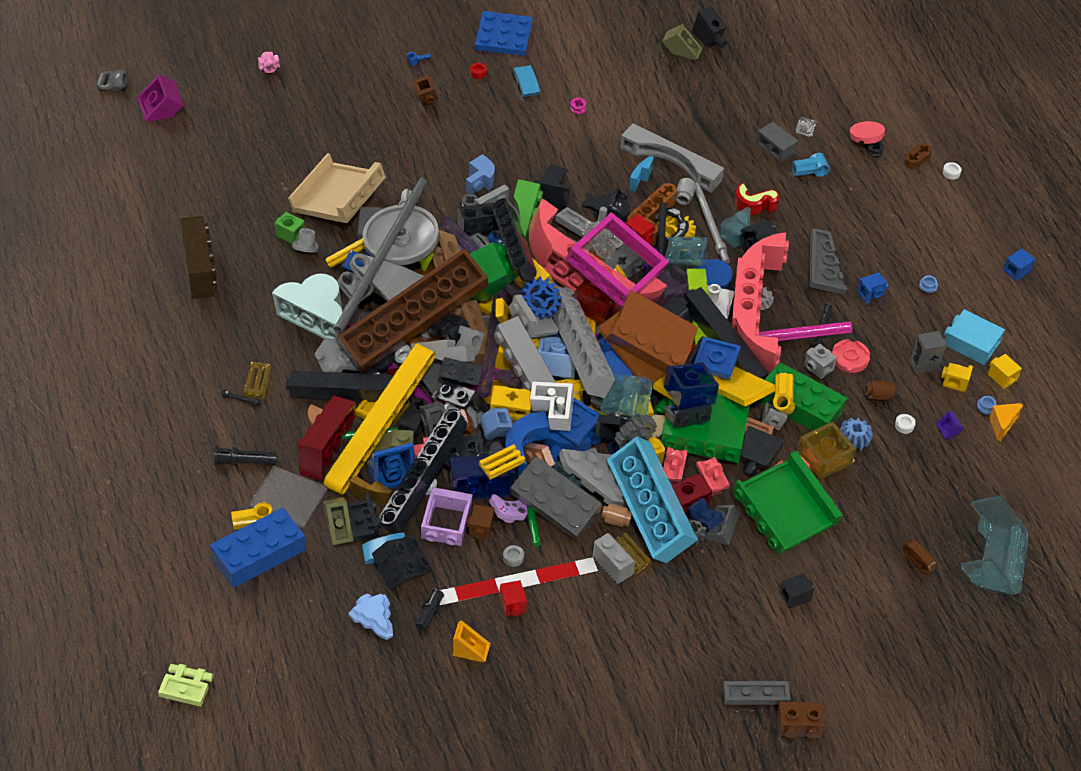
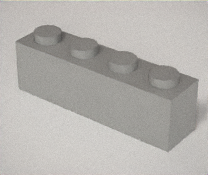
[494,316,556,391]

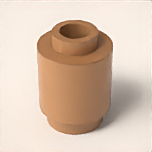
[601,503,632,528]

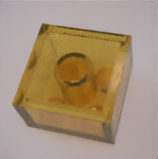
[797,422,857,479]

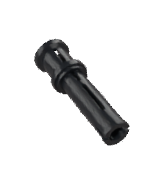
[214,446,277,465]

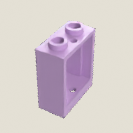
[421,487,472,546]

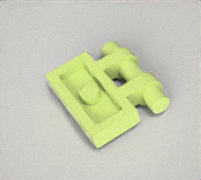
[158,664,214,707]

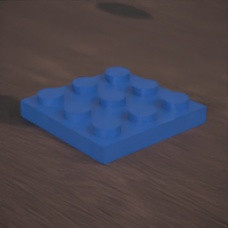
[475,11,533,56]

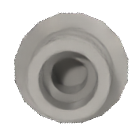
[292,229,318,252]

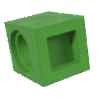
[275,212,305,244]

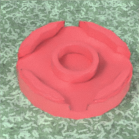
[850,121,885,144]
[832,339,870,373]

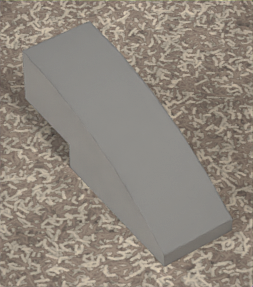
[411,340,475,362]

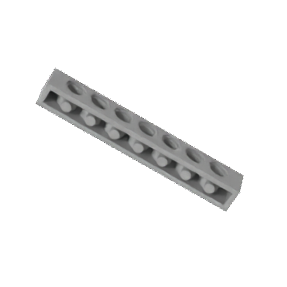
[548,287,615,398]

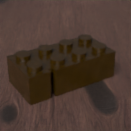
[180,216,217,299]

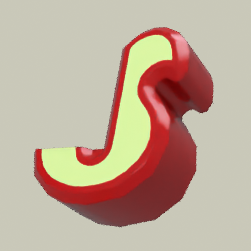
[734,183,780,215]

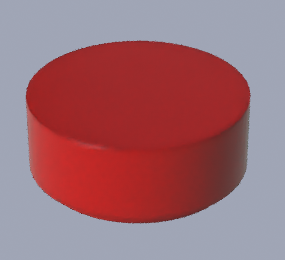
[470,63,487,79]

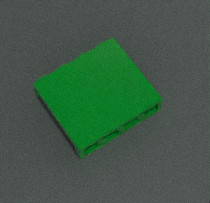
[661,391,750,463]
[733,451,842,555]

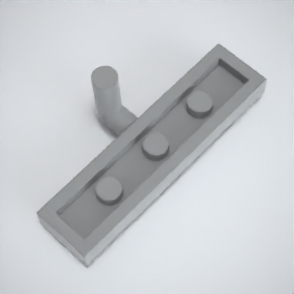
[555,207,625,254]

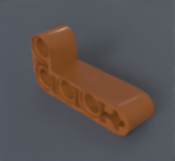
[627,183,677,246]

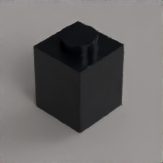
[779,573,815,609]

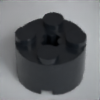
[739,219,777,253]

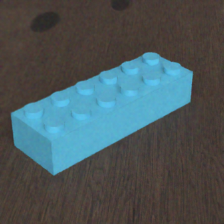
[607,436,698,563]

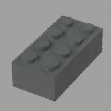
[511,456,602,542]

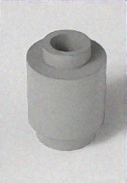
[675,178,696,205]

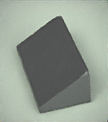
[705,505,740,545]

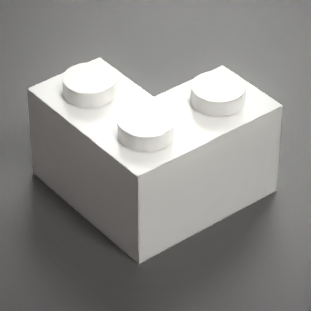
[530,382,574,431]

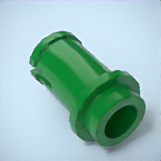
[653,396,670,417]

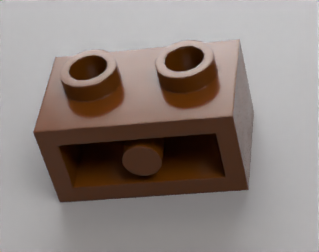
[776,702,825,739]

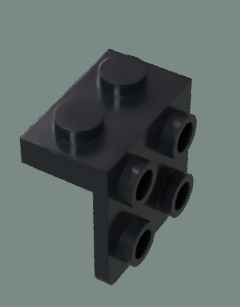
[534,179,570,213]
[371,536,432,590]

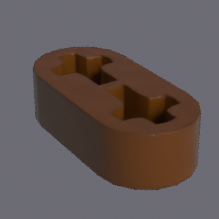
[904,143,932,169]
[902,540,937,575]

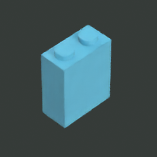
[944,309,1005,365]

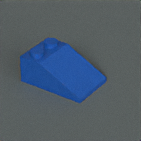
[367,442,414,489]

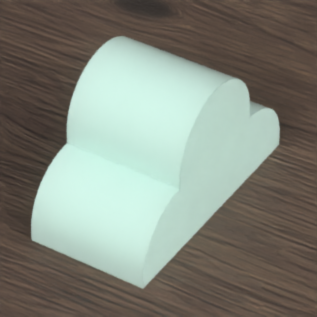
[272,274,345,339]

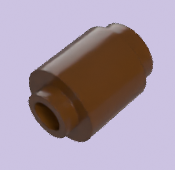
[865,380,895,400]

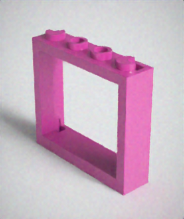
[565,212,669,307]

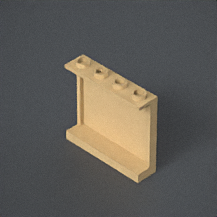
[288,153,386,223]

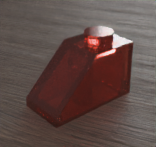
[575,281,616,325]

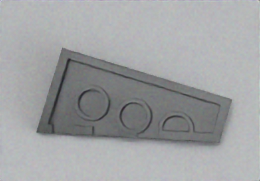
[809,228,847,295]

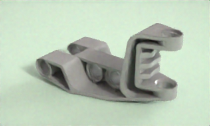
[338,253,432,338]

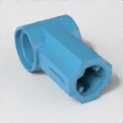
[791,153,830,177]

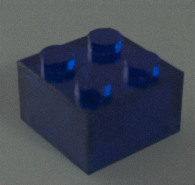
[664,362,719,409]

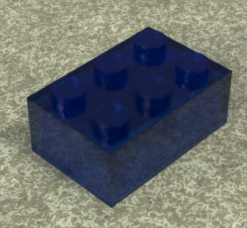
[450,454,515,500]

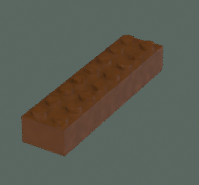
[337,248,488,373]

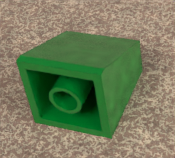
[470,242,518,301]

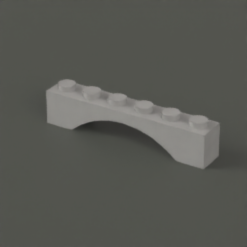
[620,124,724,193]

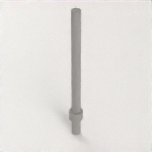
[695,182,730,264]

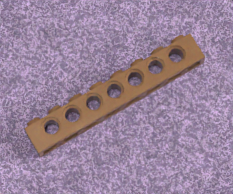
[432,230,496,368]

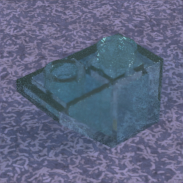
[720,207,751,248]

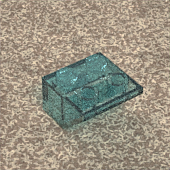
[665,237,709,267]
[600,374,653,418]

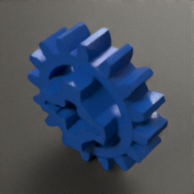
[520,277,562,320]

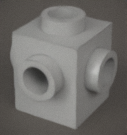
[804,344,837,379]

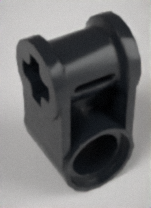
[398,398,428,437]

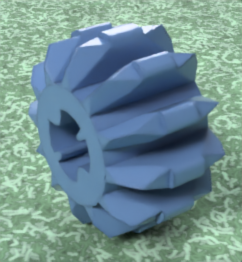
[838,417,873,451]

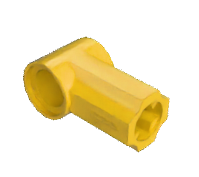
[773,373,795,415]
[231,502,273,530]

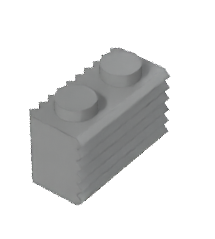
[593,533,635,583]

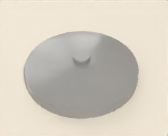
[363,205,439,265]

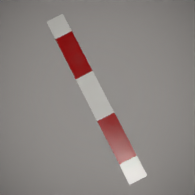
[440,557,598,605]

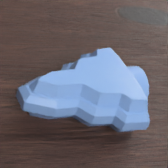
[348,594,393,640]

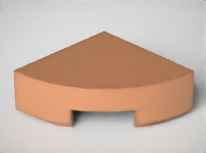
[308,404,323,426]

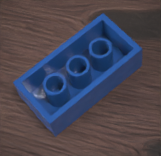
[210,507,306,588]

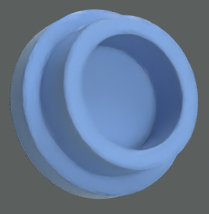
[919,275,938,293]
[977,396,997,414]

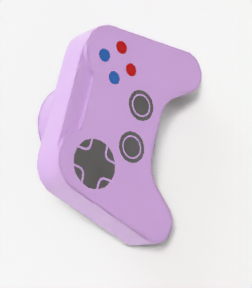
[489,494,528,523]

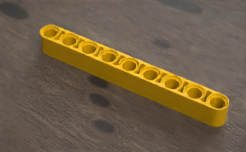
[324,343,436,495]

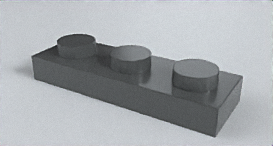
[723,681,791,705]

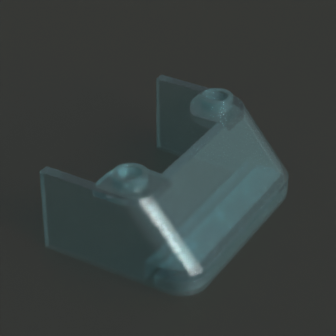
[961,495,1028,595]

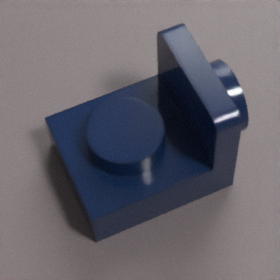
[688,498,724,531]

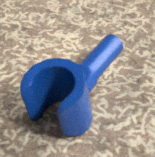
[407,52,431,66]

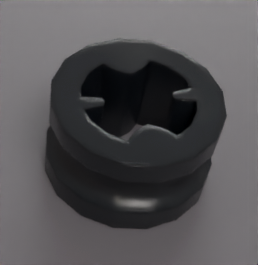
[867,141,884,158]

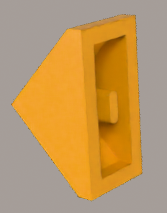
[989,403,1023,441]
[453,620,491,662]

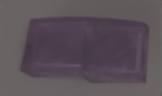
[493,369,523,389]

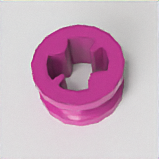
[571,98,586,114]

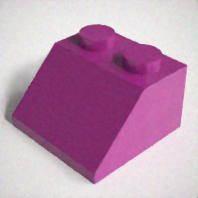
[137,74,184,122]

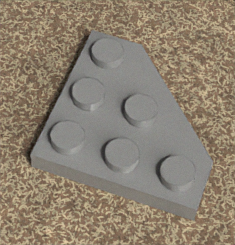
[559,449,628,507]

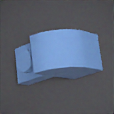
[465,154,495,194]
[480,408,513,440]

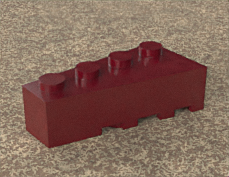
[297,396,356,481]

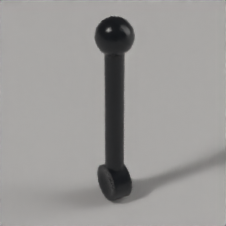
[221,389,260,406]

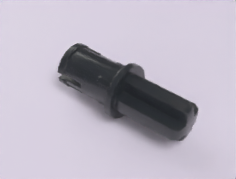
[416,589,445,629]

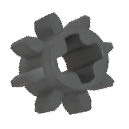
[689,520,706,546]

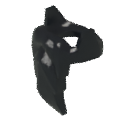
[581,188,628,217]

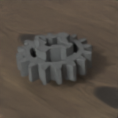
[614,415,657,449]

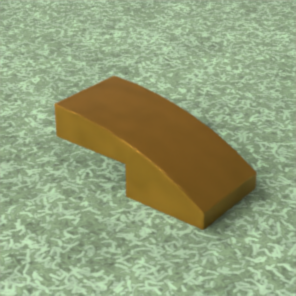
[350,475,392,505]

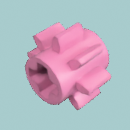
[258,52,280,73]

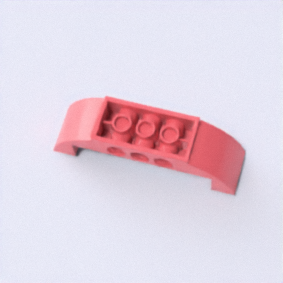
[529,199,667,314]
[732,233,789,375]

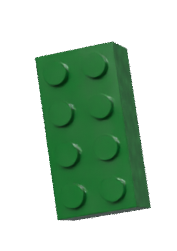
[758,362,847,437]

